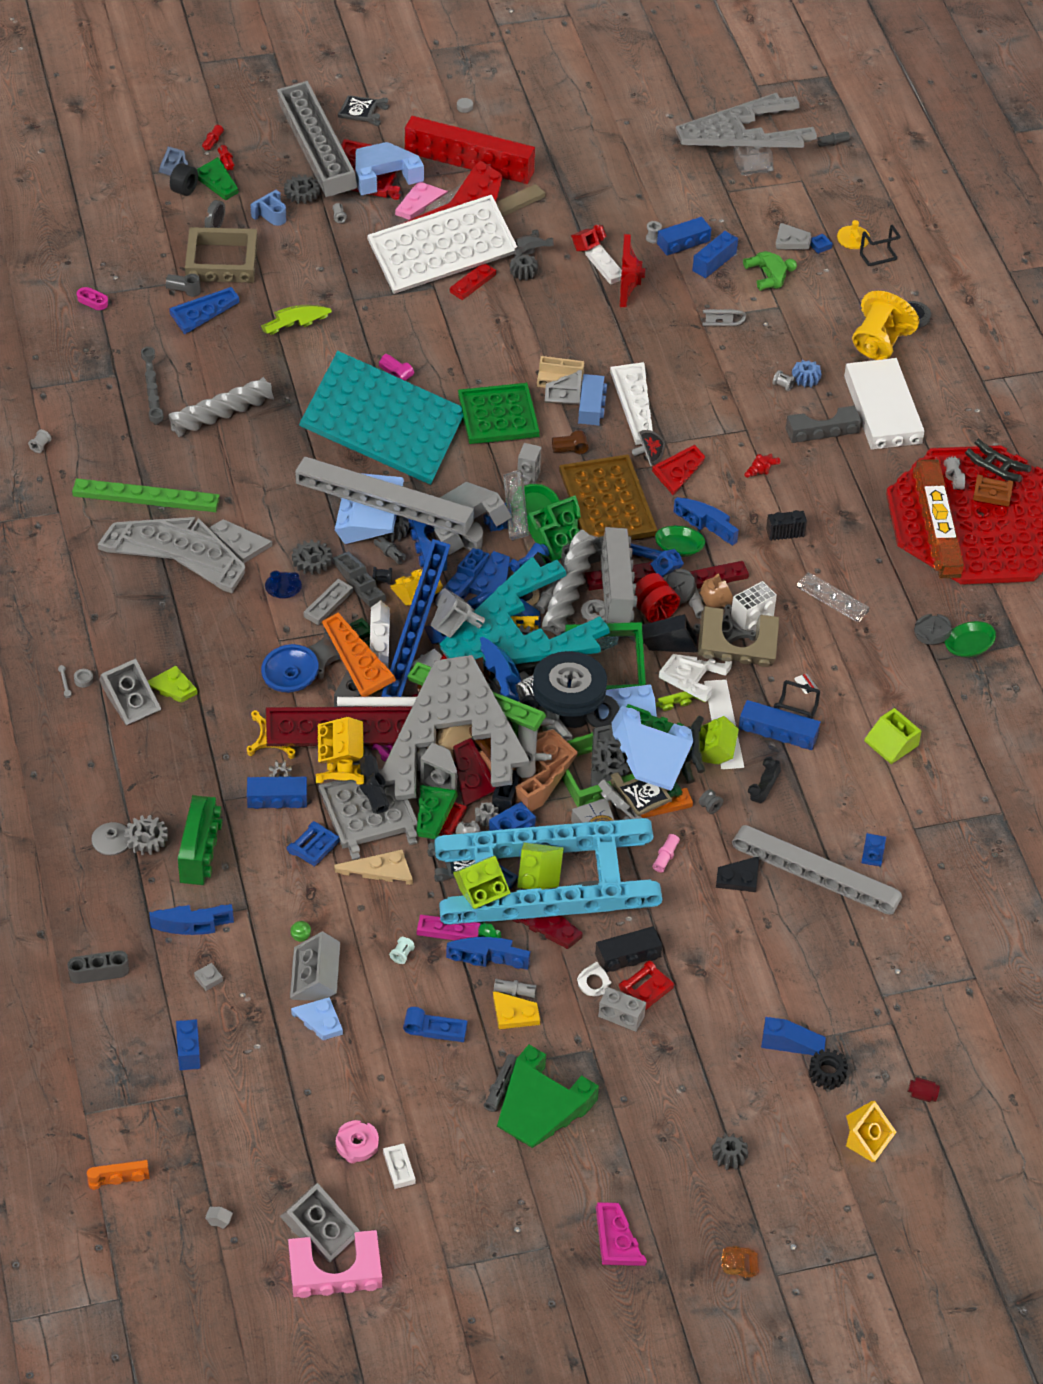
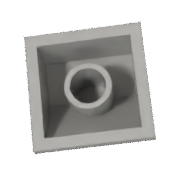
[420,743,457,791]

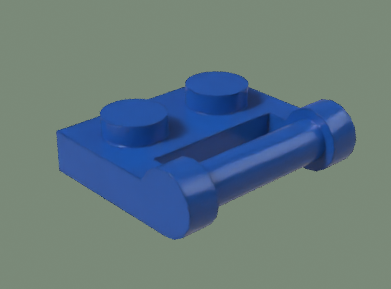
[287,821,340,867]

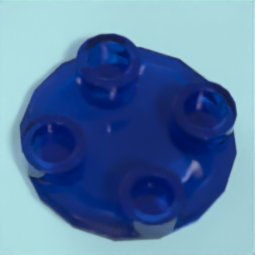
[265,571,302,598]

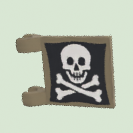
[610,772,672,816]

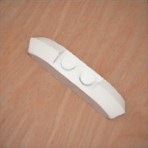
[370,600,390,668]

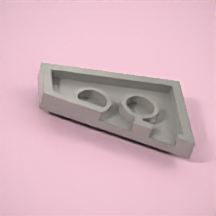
[209,519,272,563]

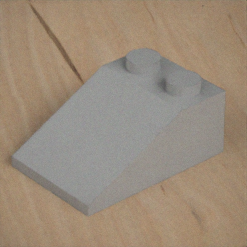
[99,659,161,726]
[280,1183,361,1262]

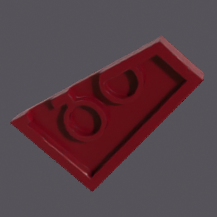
[453,738,495,806]

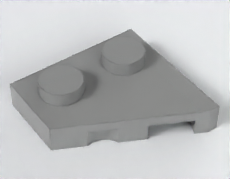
[775,223,812,249]
[545,370,582,405]

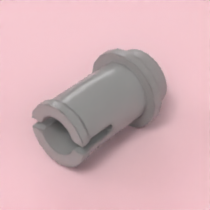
[332,203,347,223]

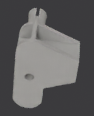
[431,588,485,638]

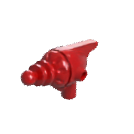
[744,453,781,478]

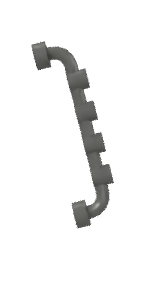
[141,347,164,425]

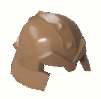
[700,573,733,609]

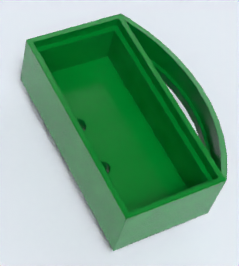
[178,795,223,885]

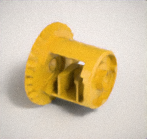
[852,291,919,360]

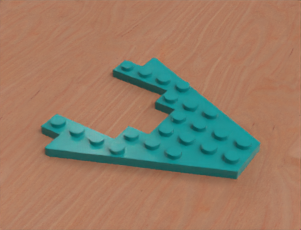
[439,557,610,664]

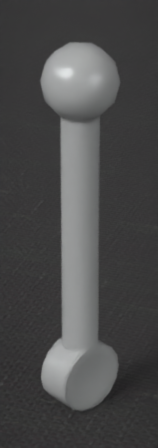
[58,665,72,698]

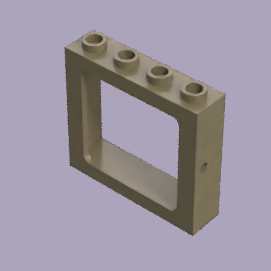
[185,227,258,283]

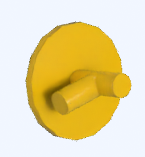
[837,220,870,249]

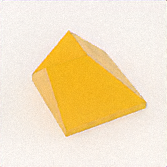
[846,1101,897,1162]

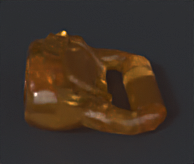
[722,1246,759,1278]

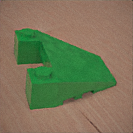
[497,1044,599,1148]

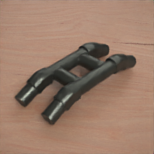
[965,438,1031,482]
[681,716,705,784]

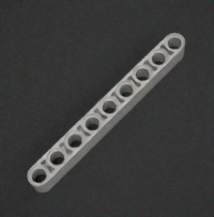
[732,825,902,915]

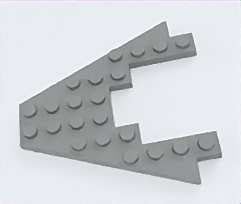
[675,93,817,149]
[381,655,530,800]

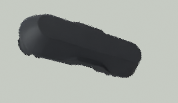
[748,756,781,803]

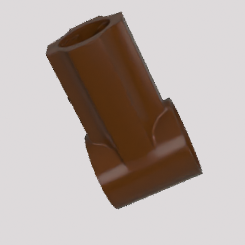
[552,430,589,454]

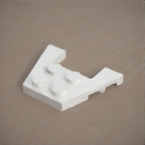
[659,654,732,702]

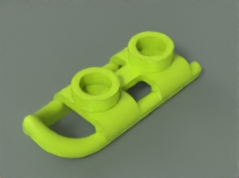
[655,691,705,711]

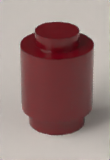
[907,1077,940,1102]

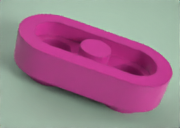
[77,287,108,310]

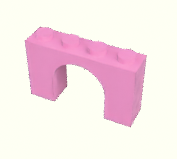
[288,1230,382,1298]

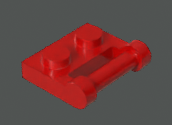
[619,961,674,1010]

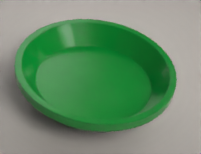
[512,484,560,527]
[655,525,705,557]
[945,621,996,658]

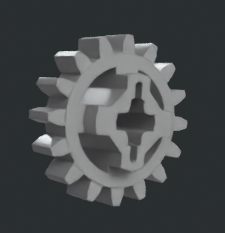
[124,815,168,855]

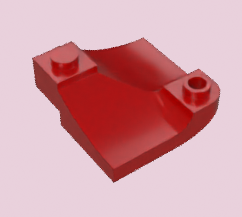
[620,234,645,307]

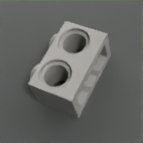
[517,443,541,485]
[598,987,646,1032]

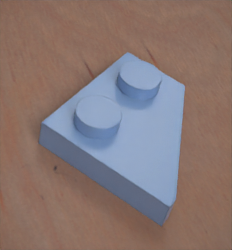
[291,997,343,1040]

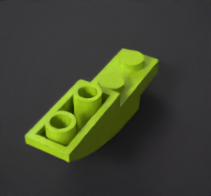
[261,305,332,335]

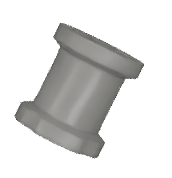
[646,221,662,244]
[772,370,795,391]
[28,429,51,453]

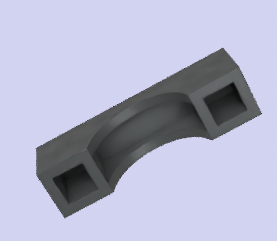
[785,406,861,443]

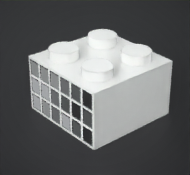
[731,581,777,631]

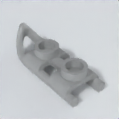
[702,309,746,326]

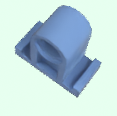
[251,190,286,226]

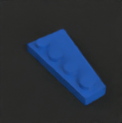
[169,287,239,334]

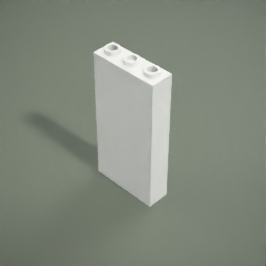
[844,358,924,449]

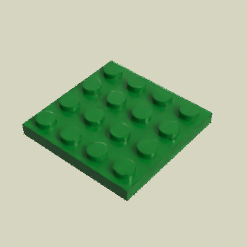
[458,383,540,444]

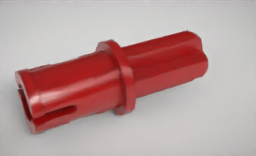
[202,125,224,151]
[218,145,234,171]

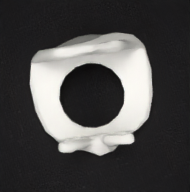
[577,962,612,997]

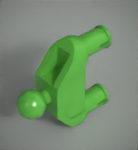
[743,251,797,291]

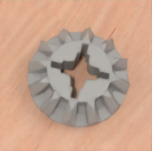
[581,599,606,622]

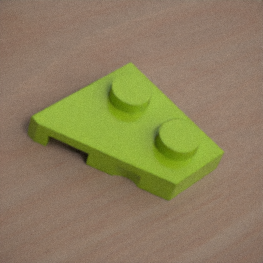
[148,666,197,703]

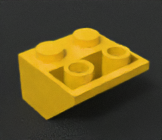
[390,569,443,606]
[318,717,363,763]

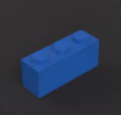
[657,217,712,256]
[692,231,738,279]
[247,777,307,809]

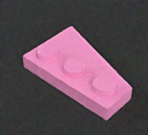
[395,182,448,220]

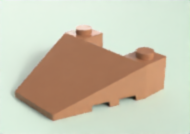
[480,729,578,812]

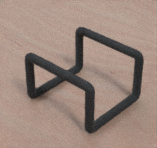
[860,225,901,266]
[774,680,820,719]

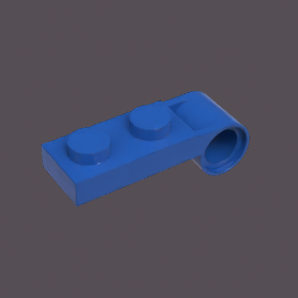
[403,1007,468,1042]

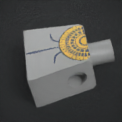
[571,798,614,824]

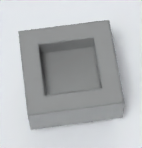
[194,963,223,991]

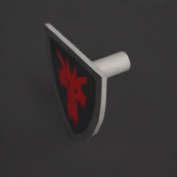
[632,430,665,466]

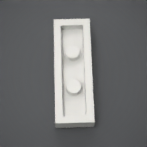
[585,245,622,285]

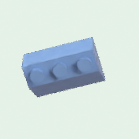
[594,685,657,719]

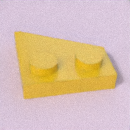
[493,992,540,1029]

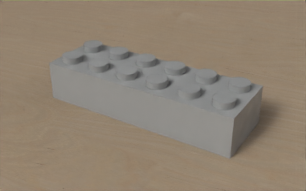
[600,527,637,623]

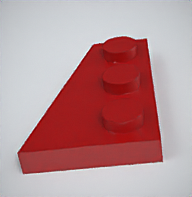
[652,444,705,495]

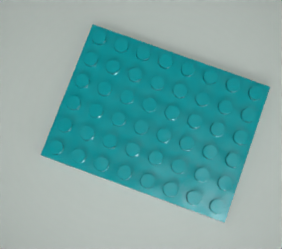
[299,350,463,485]

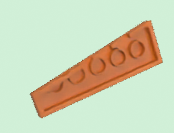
[322,613,396,697]

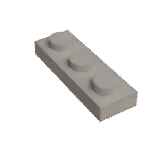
[303,579,353,625]

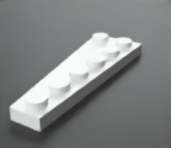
[610,362,653,445]

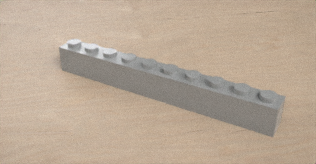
[295,456,474,536]

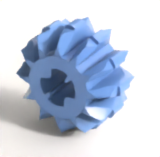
[792,360,822,388]

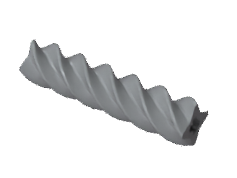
[168,377,274,437]
[542,530,599,636]

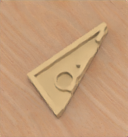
[334,850,413,885]

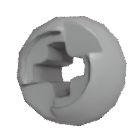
[455,821,481,834]

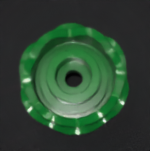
[478,922,501,938]

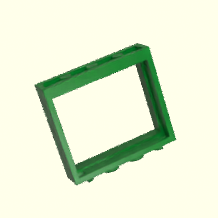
[564,622,646,690]

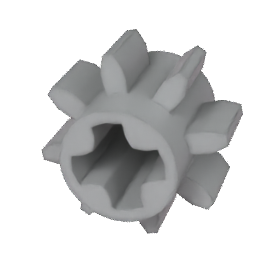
[269,760,292,777]
[475,802,498,826]

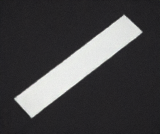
[704,680,744,769]

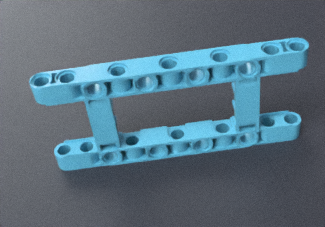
[434,818,662,924]

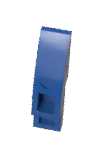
[673,497,739,546]
[443,548,490,599]
[480,636,522,701]
[149,904,234,935]
[446,937,530,970]

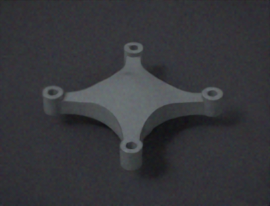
[514,229,554,256]
[693,604,756,660]
[307,628,341,679]

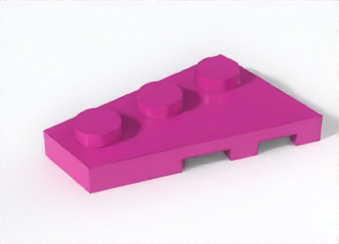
[596,1202,647,1266]

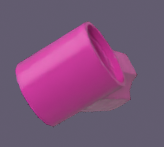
[379,354,414,381]

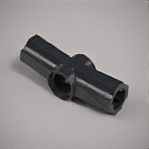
[359,755,390,814]

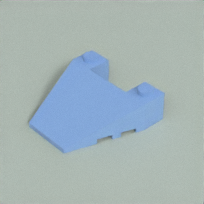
[355,142,424,196]
[611,706,693,791]

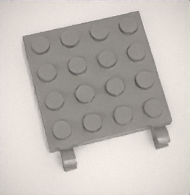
[319,769,417,860]

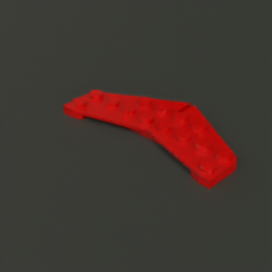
[399,161,502,225]

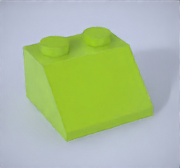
[517,842,564,890]

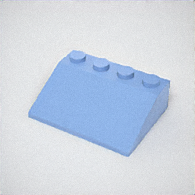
[335,473,404,544]

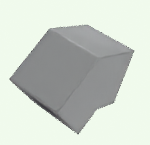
[205,1207,233,1229]

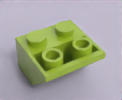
[864,708,922,764]
[690,716,739,765]
[453,856,511,909]

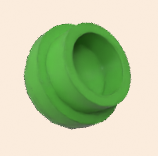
[290,921,311,942]

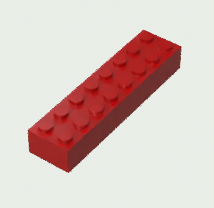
[405,116,535,184]

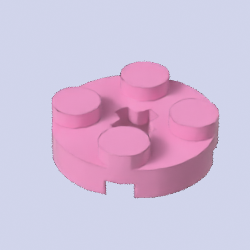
[336,1120,379,1163]

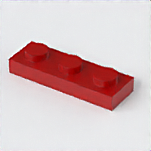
[450,264,496,300]

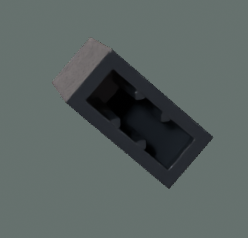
[642,614,698,653]

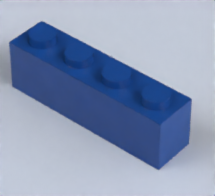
[738,700,821,750]

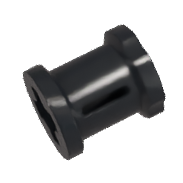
[372,567,392,584]

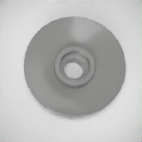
[92,822,128,855]

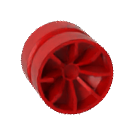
[634,573,680,623]

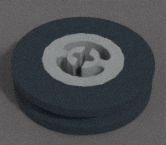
[532,651,607,717]

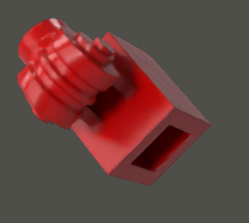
[571,224,607,251]

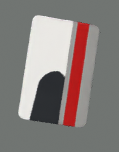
[794,674,818,694]

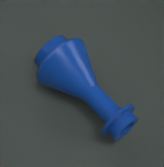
[509,543,549,573]

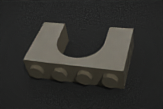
[698,606,779,667]

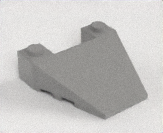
[434,482,512,555]

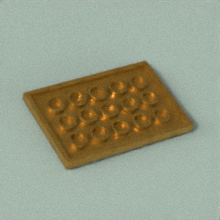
[559,454,658,540]

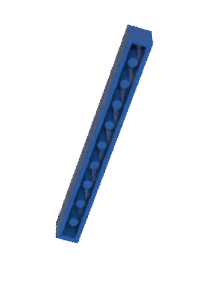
[381,539,450,697]

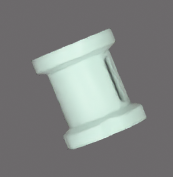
[389,937,415,964]

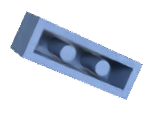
[578,374,607,425]

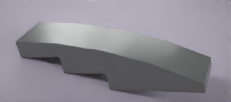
[332,551,386,607]

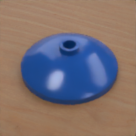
[261,644,319,692]

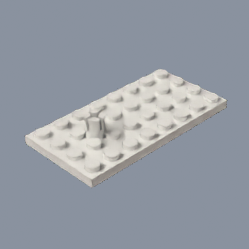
[367,195,517,294]

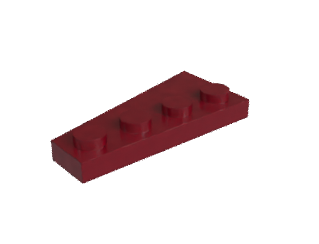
[512,888,583,949]

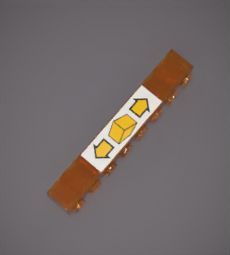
[913,459,964,579]

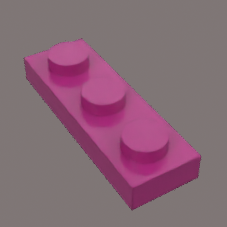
[417,914,481,940]

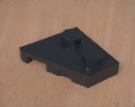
[716,857,759,892]

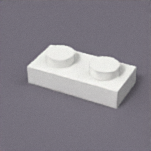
[383,1144,416,1189]

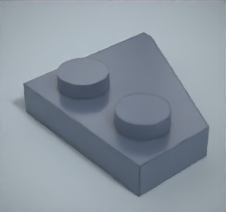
[159,147,188,176]

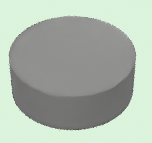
[457,98,473,113]
[74,669,93,688]

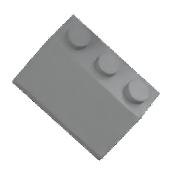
[290,931,340,1001]

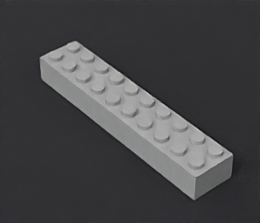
[277,81,357,197]

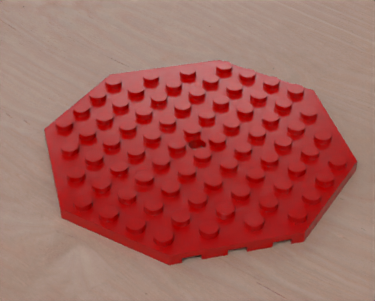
[886,445,1043,584]

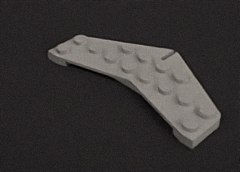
[98,517,245,593]

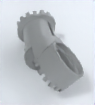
[944,456,965,489]

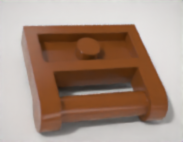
[973,475,1013,506]

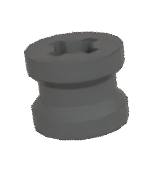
[698,789,724,814]

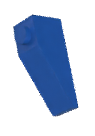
[761,1017,826,1055]

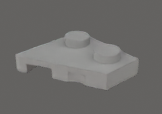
[598,779,642,819]

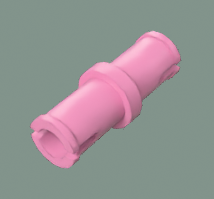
[652,834,680,873]

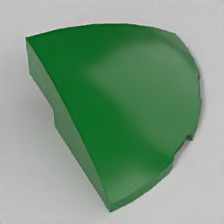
[522,495,581,562]

